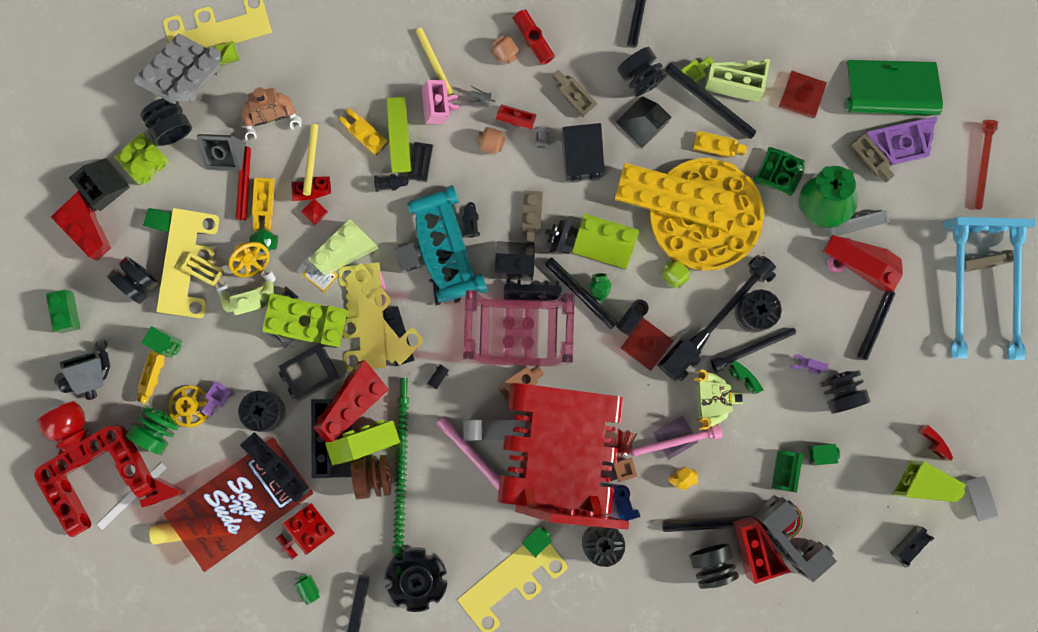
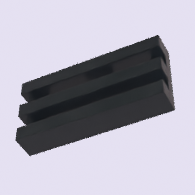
[408,142,433,182]

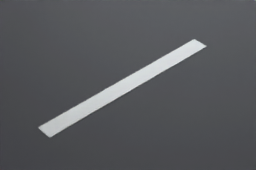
[97,462,166,530]

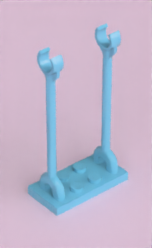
[943,217,1035,360]

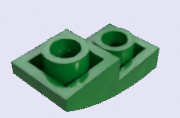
[143,207,172,234]
[729,361,763,394]

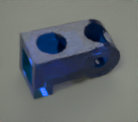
[613,485,641,521]

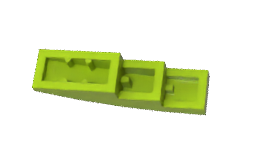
[387,97,411,173]

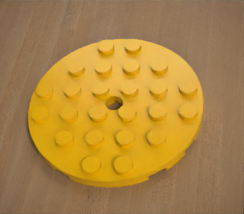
[650,158,764,271]

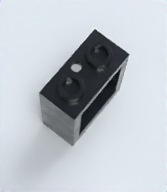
[278,344,341,401]

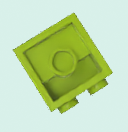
[114,132,169,186]

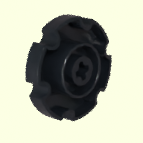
[385,547,448,612]

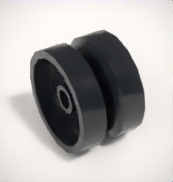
[107,256,159,304]

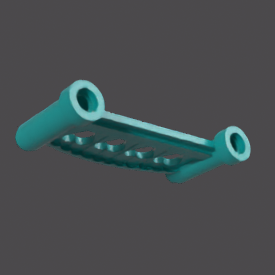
[407,185,488,303]

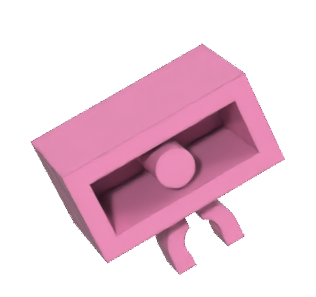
[422,80,459,124]

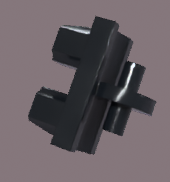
[545,219,578,255]

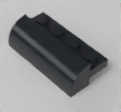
[311,399,352,478]

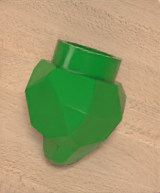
[249,229,278,252]
[590,273,612,302]

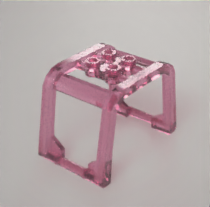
[463,290,575,367]

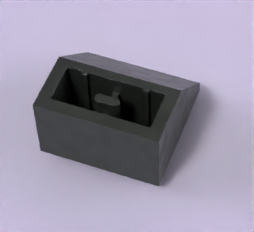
[69,158,130,211]

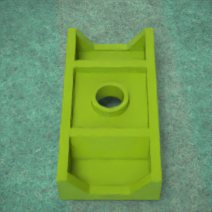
[262,293,347,348]

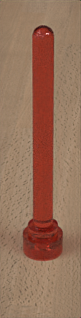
[975,120,998,210]

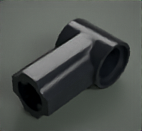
[615,299,649,336]

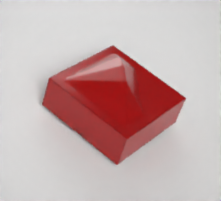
[301,199,329,225]

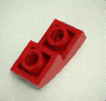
[291,176,331,201]

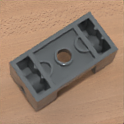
[751,495,837,583]

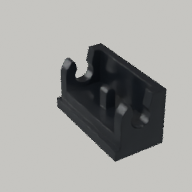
[890,525,935,568]

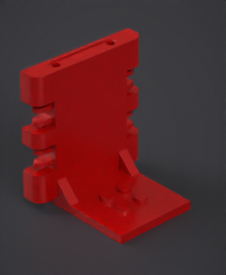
[497,383,629,530]

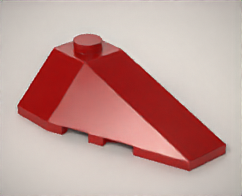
[823,235,903,291]

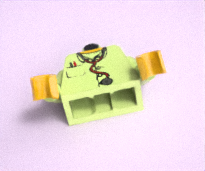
[694,369,743,430]

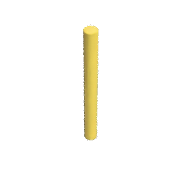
[416,28,454,97]
[303,124,318,195]

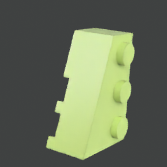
[704,59,770,102]
[309,219,379,276]

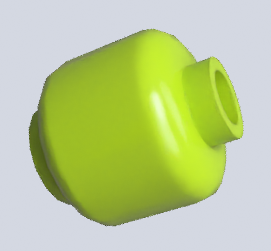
[662,260,690,288]

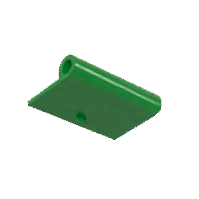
[845,60,943,115]

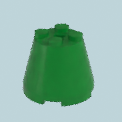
[798,166,858,228]

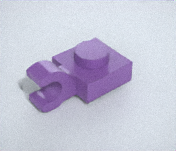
[790,354,829,375]
[202,381,233,417]

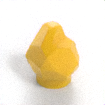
[668,467,698,490]

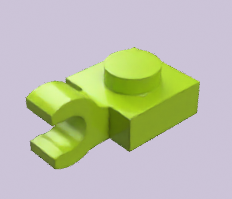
[681,56,714,82]

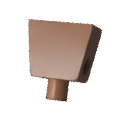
[498,365,544,404]

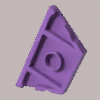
[865,116,937,166]

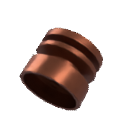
[351,455,392,500]

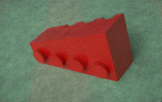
[313,360,389,442]

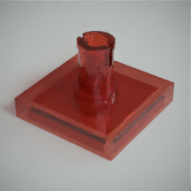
[779,70,827,119]
[620,318,674,371]

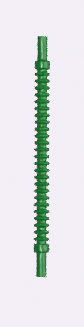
[392,378,409,574]

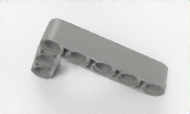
[463,420,525,441]

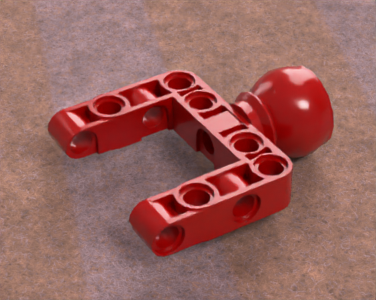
[34,401,156,537]

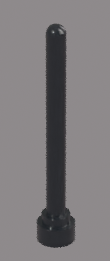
[710,328,796,373]

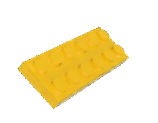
[614,163,735,230]

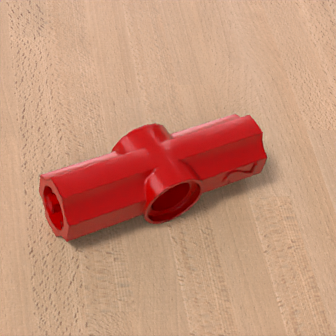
[512,9,555,66]

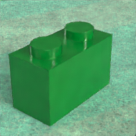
[46,289,81,333]
[141,326,182,358]

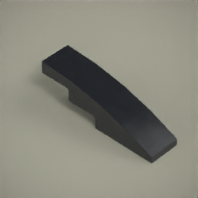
[240,432,311,504]

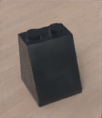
[561,123,605,183]
[494,241,535,281]

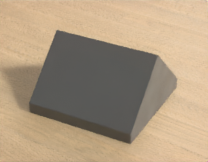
[197,134,246,171]

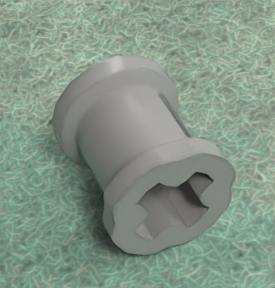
[533,126,550,149]

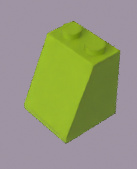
[893,460,966,502]

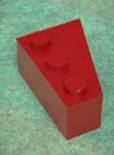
[50,191,111,261]
[733,516,791,584]

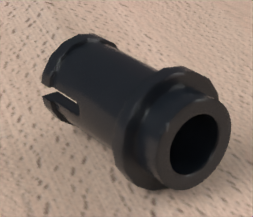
[427,364,449,390]

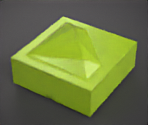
[215,41,240,65]

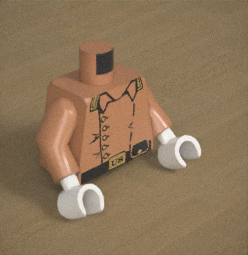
[241,87,302,141]

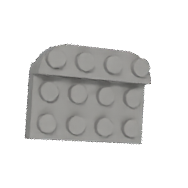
[135,33,221,104]

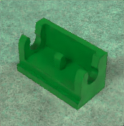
[771,450,803,493]

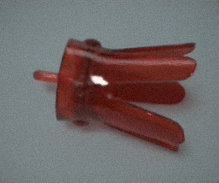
[615,428,638,459]

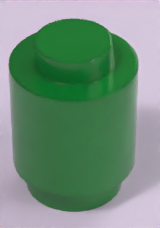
[293,573,320,605]

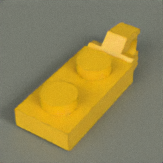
[692,131,747,158]

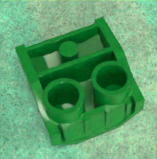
[753,147,806,196]

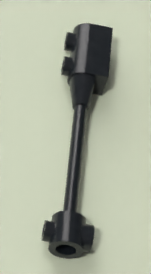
[657,254,776,381]

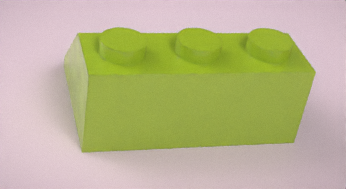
[572,213,639,270]

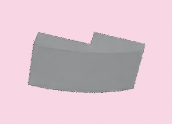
[964,476,998,522]

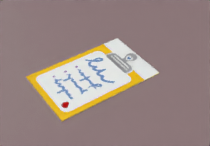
[297,254,339,293]

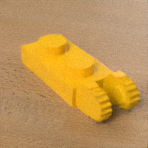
[338,108,389,156]
[252,178,275,231]

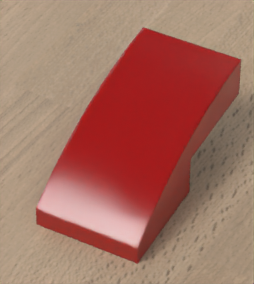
[917,425,953,461]

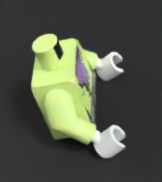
[216,269,276,315]

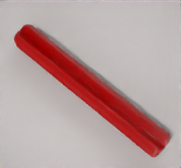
[235,146,251,221]

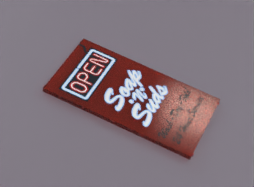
[163,437,314,572]

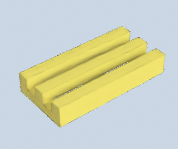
[180,252,224,287]

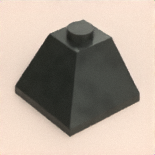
[616,96,672,148]

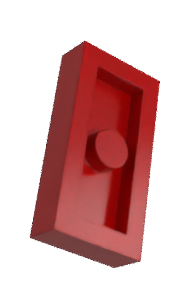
[496,104,537,130]

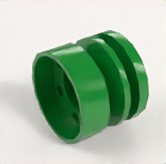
[125,405,180,455]

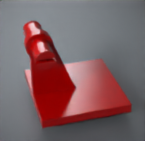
[275,503,335,560]

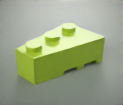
[325,419,400,465]

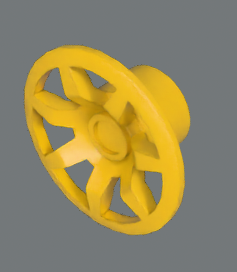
[229,242,270,278]
[168,385,209,428]

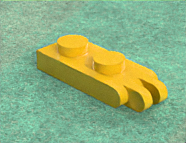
[136,350,165,404]

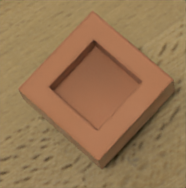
[613,458,638,482]

